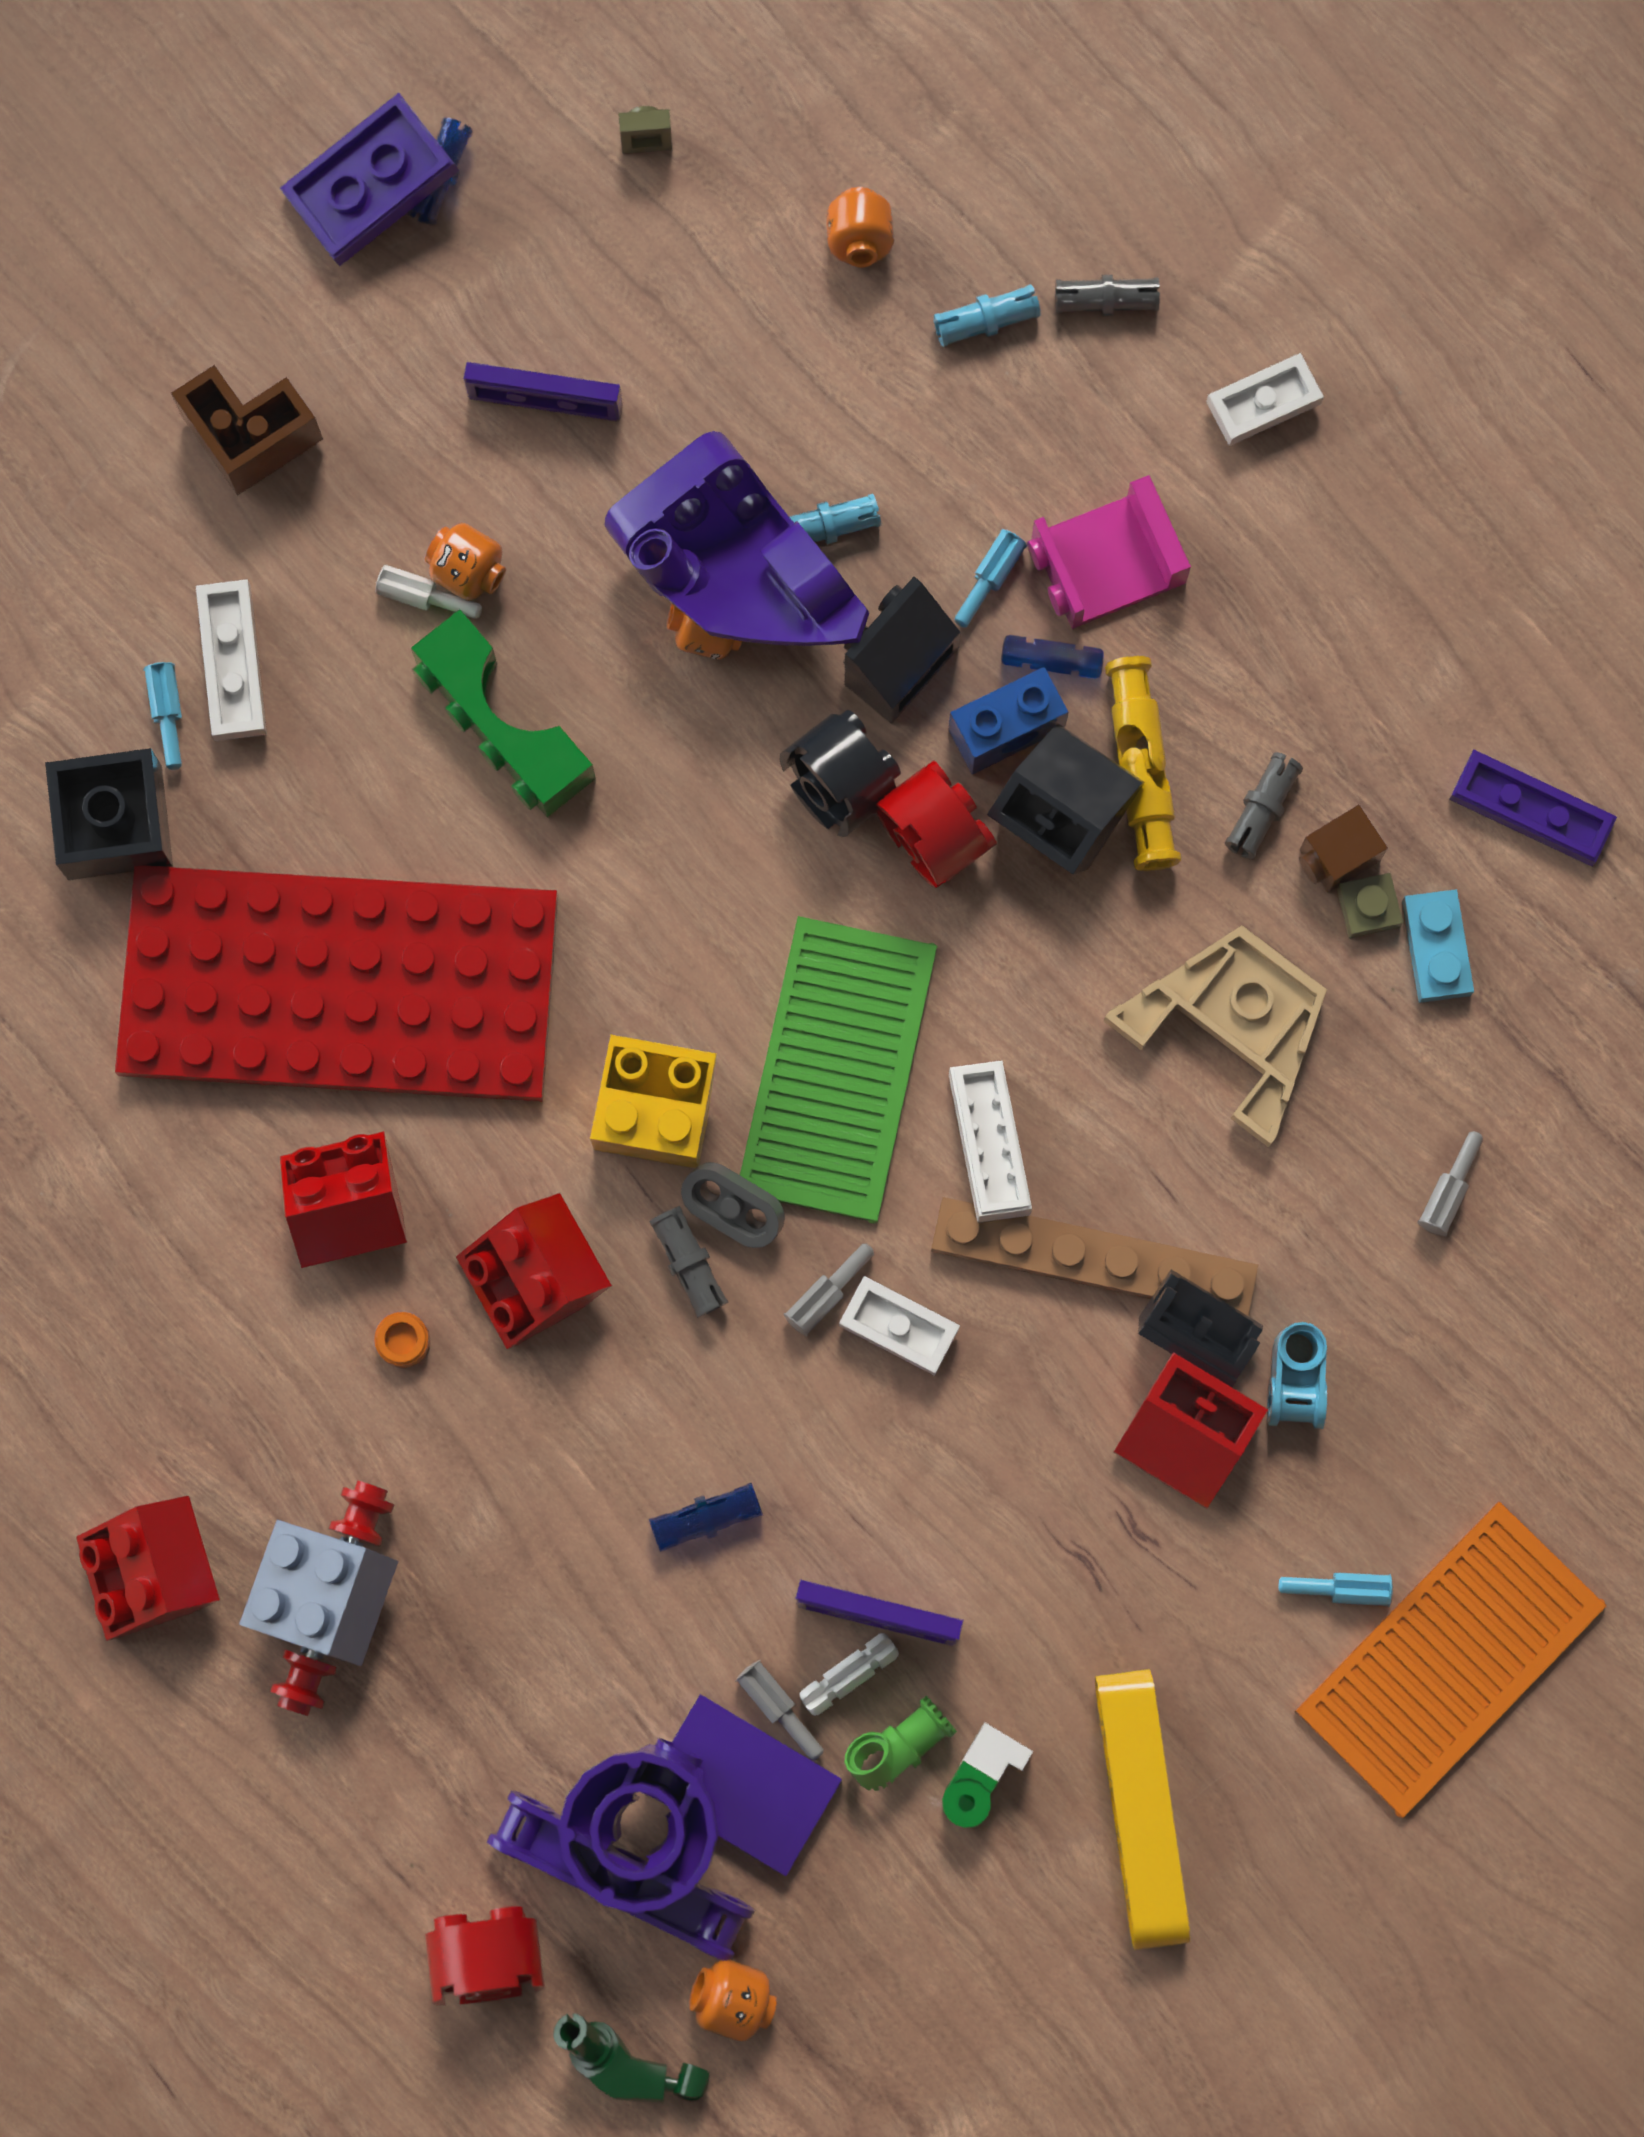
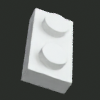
[1206,353,1324,446]
[839,1276,960,1376]

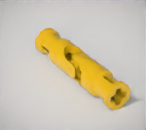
[1105,656,1181,871]

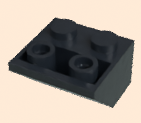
[843,577,961,724]
[987,724,1145,874]

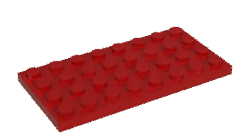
[115,865,558,1102]

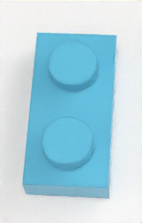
[1402,889,1474,1003]

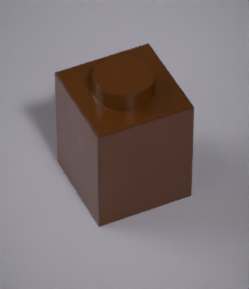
[1299,805,1388,893]

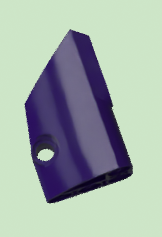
[604,431,870,646]

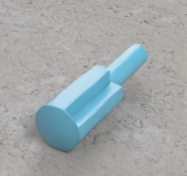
[954,529,1027,628]
[144,662,182,770]
[1278,1573,1393,1607]

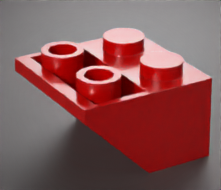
[280,1131,407,1268]
[456,1193,612,1349]
[1113,1352,1268,1509]
[76,1495,220,1641]

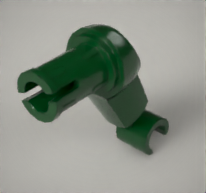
[553,2013,710,2103]

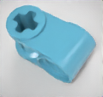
[1267,1322,1327,1429]

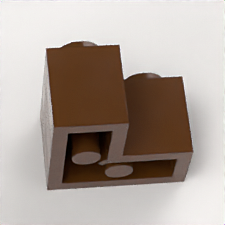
[171,365,323,496]

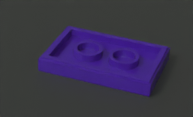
[280,92,460,266]
[795,1579,963,1646]
[672,1694,842,1876]

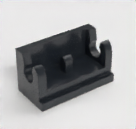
[1138,1269,1263,1388]

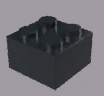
[45,748,173,880]

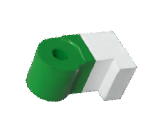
[942,1723,1033,1828]

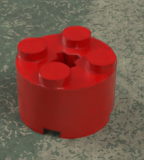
[875,760,997,888]
[425,1906,545,2006]

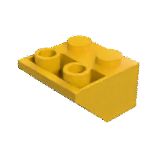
[590,1035,717,1168]

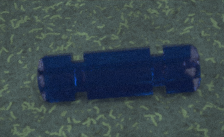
[1001,635,1104,679]

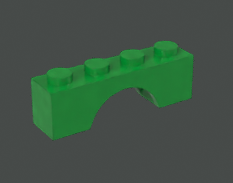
[411,609,596,818]

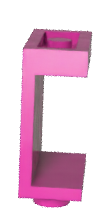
[1027,475,1191,629]

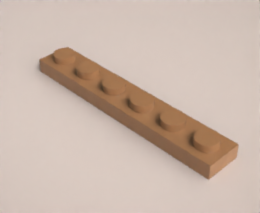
[931,1197,1259,1316]

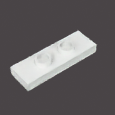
[949,1061,1032,1223]

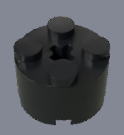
[779,710,901,837]

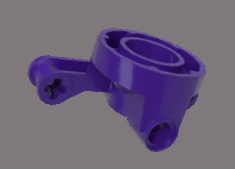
[487,1738,755,1961]

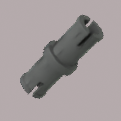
[1055,274,1160,316]
[1224,752,1303,859]
[649,1206,728,1318]

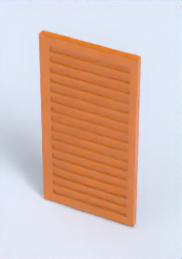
[1295,1501,1606,1818]

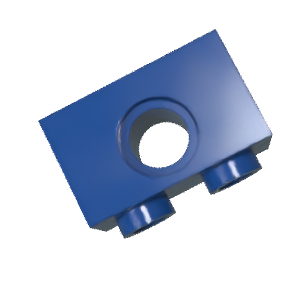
[948,667,1069,775]

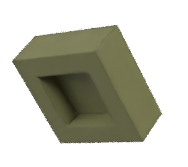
[618,106,673,154]
[1337,873,1403,939]

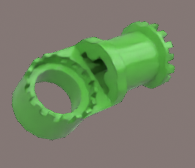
[845,1696,957,1791]

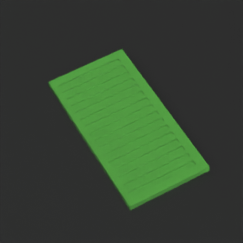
[740,916,937,1224]

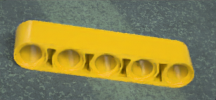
[1095,1669,1190,1950]

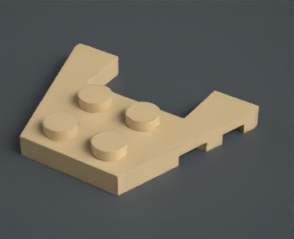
[1104,925,1327,1148]

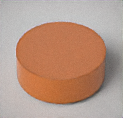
[374,1312,430,1368]

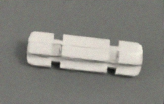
[799,1633,899,1716]

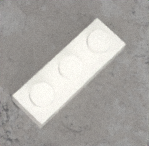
[196,579,267,741]

